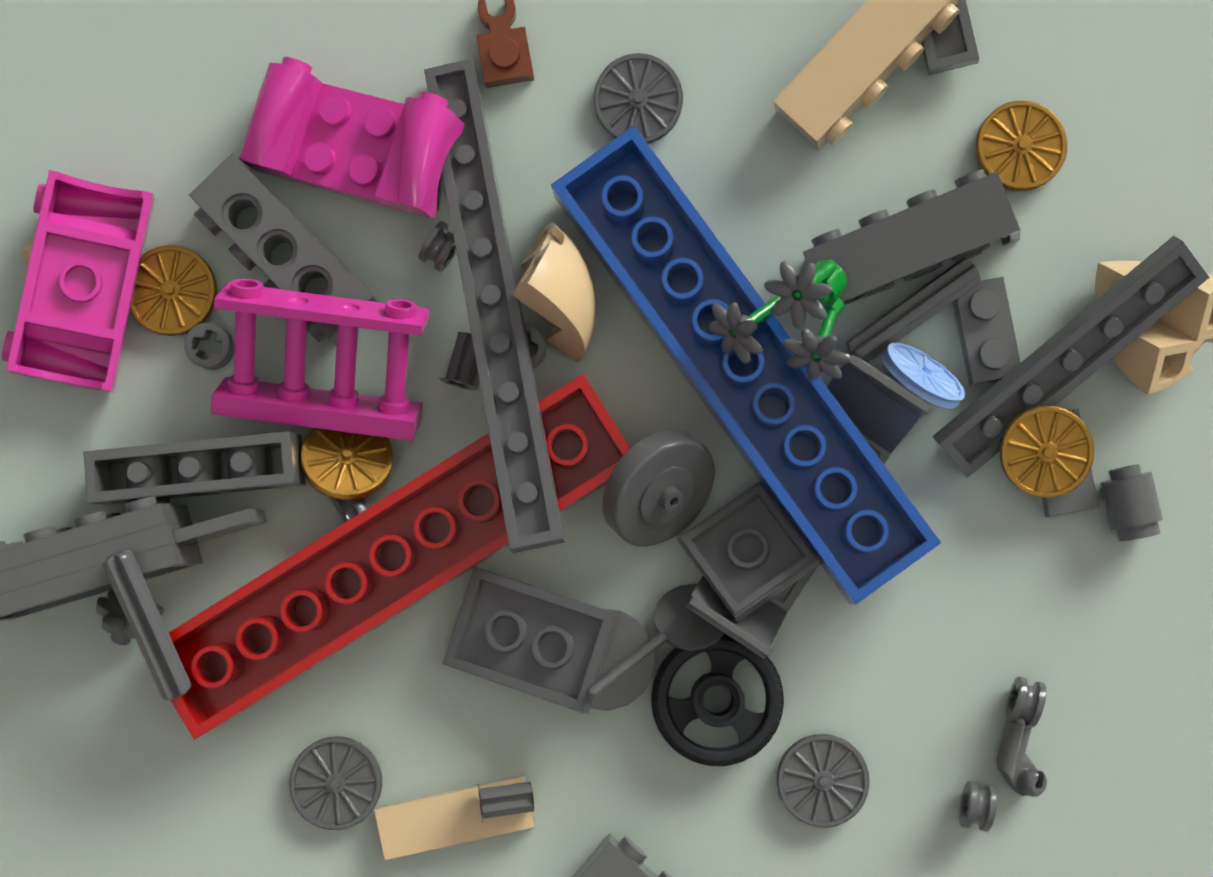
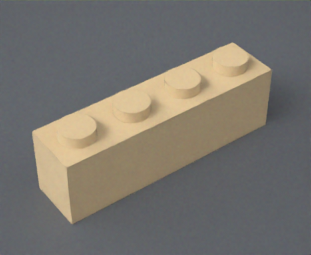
[773,0,960,151]

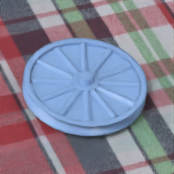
[882,342,965,409]

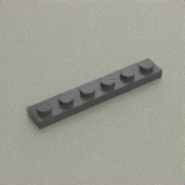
[932,235,1210,478]

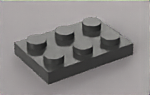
[442,567,620,713]

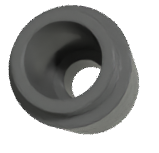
[1100,464,1163,541]

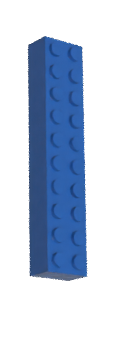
[551,126,941,605]

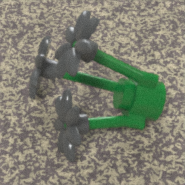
[709,259,851,380]

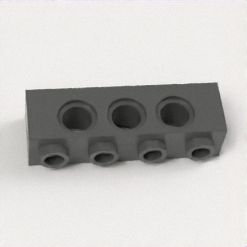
[189,153,378,345]
[83,431,305,505]

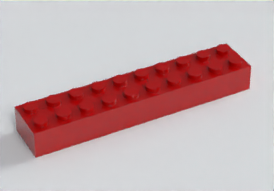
[140,374,631,740]

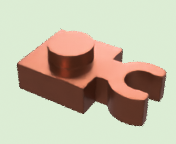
[476,0,534,88]

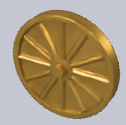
[976,101,1067,191]
[130,245,217,336]
[999,406,1094,498]
[301,428,393,500]

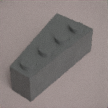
[803,169,1020,306]

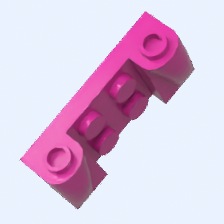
[239,57,465,220]
[2,170,154,393]

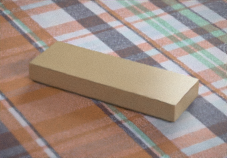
[374,775,535,860]

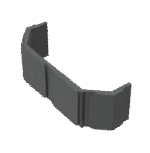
[684,354,932,659]

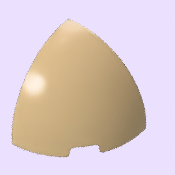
[512,223,597,362]
[1095,261,1213,395]

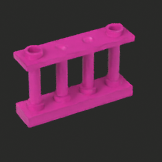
[211,279,430,441]

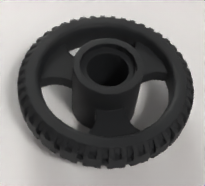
[651,634,784,766]

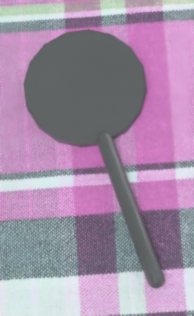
[587,584,725,697]

